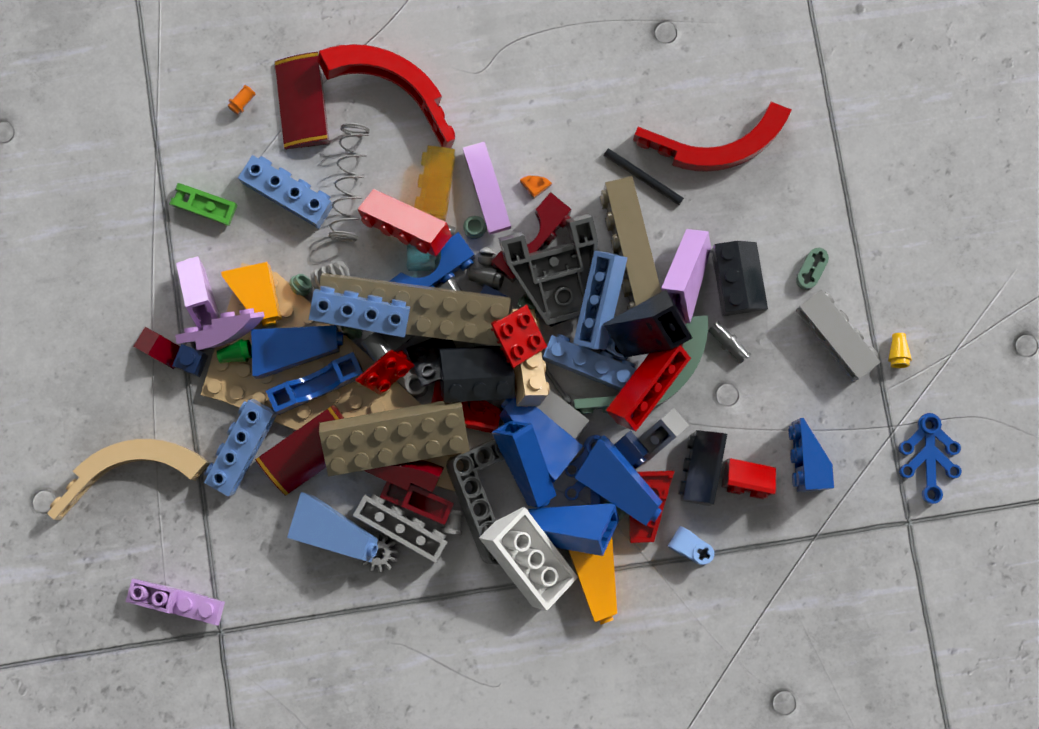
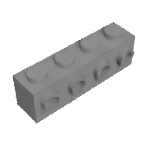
[796,289,880,382]
[353,494,448,563]

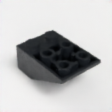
[603,290,693,358]

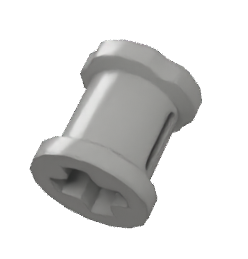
[441,510,464,535]

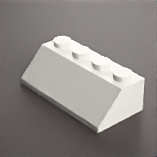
[479,507,578,611]

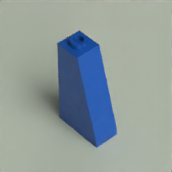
[251,325,343,379]
[499,397,583,483]
[491,421,557,508]
[575,436,662,526]
[528,504,619,556]

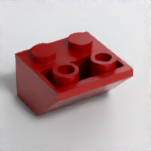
[721,458,776,499]

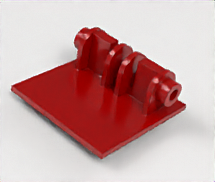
[491,305,547,368]
[355,350,415,395]

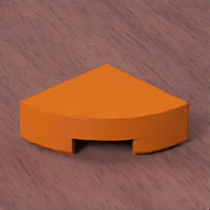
[520,175,552,199]

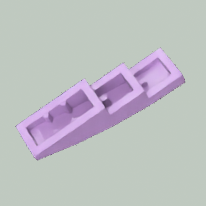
[463,142,511,235]

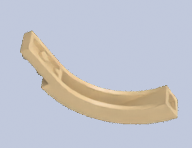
[47,439,211,520]

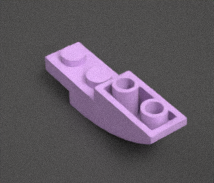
[175,308,265,350]
[126,579,225,625]

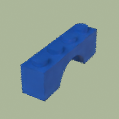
[389,232,475,287]
[266,352,363,415]

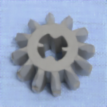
[310,261,350,289]
[362,533,399,573]

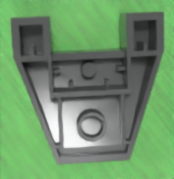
[498,214,598,325]

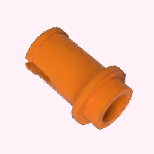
[227,85,256,115]

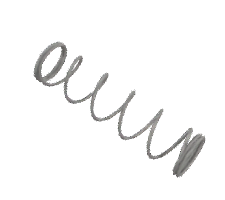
[328,123,370,242]

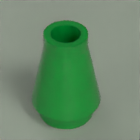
[216,339,252,364]

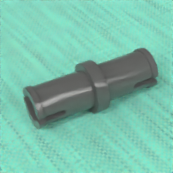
[708,320,751,364]

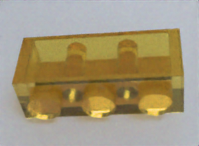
[414,145,456,221]

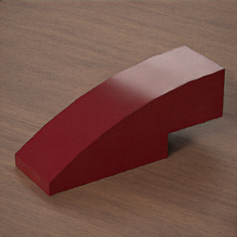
[364,460,444,492]
[380,481,454,525]

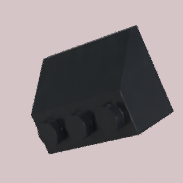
[711,241,768,316]
[439,346,515,403]
[678,430,728,506]

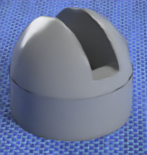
[478,247,496,266]

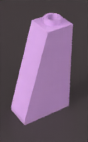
[661,229,711,323]

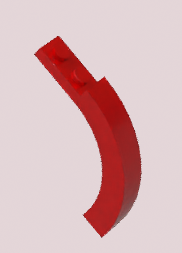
[317,44,456,151]
[633,102,792,172]

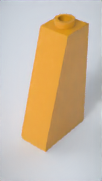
[568,537,617,625]

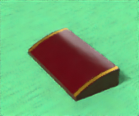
[275,52,330,150]
[255,404,344,496]

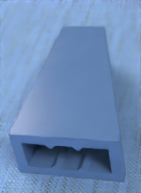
[287,492,378,562]

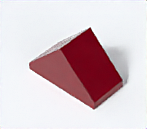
[133,327,180,369]

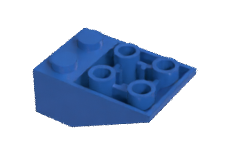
[788,418,834,492]

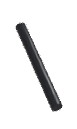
[603,148,684,205]

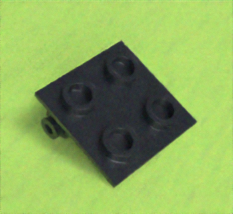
[406,338,456,387]

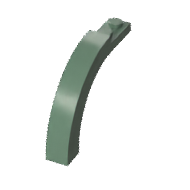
[573,315,708,414]

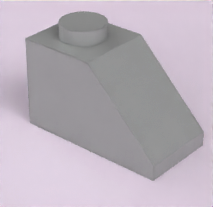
[639,408,689,461]

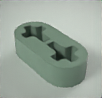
[796,248,829,290]

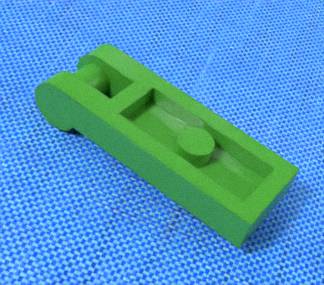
[169,183,238,226]

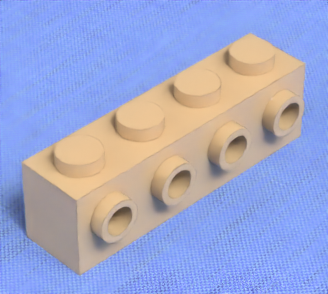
[509,309,549,406]

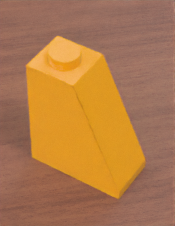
[221,262,282,327]

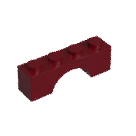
[491,192,572,283]

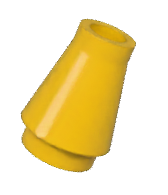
[888,333,912,368]

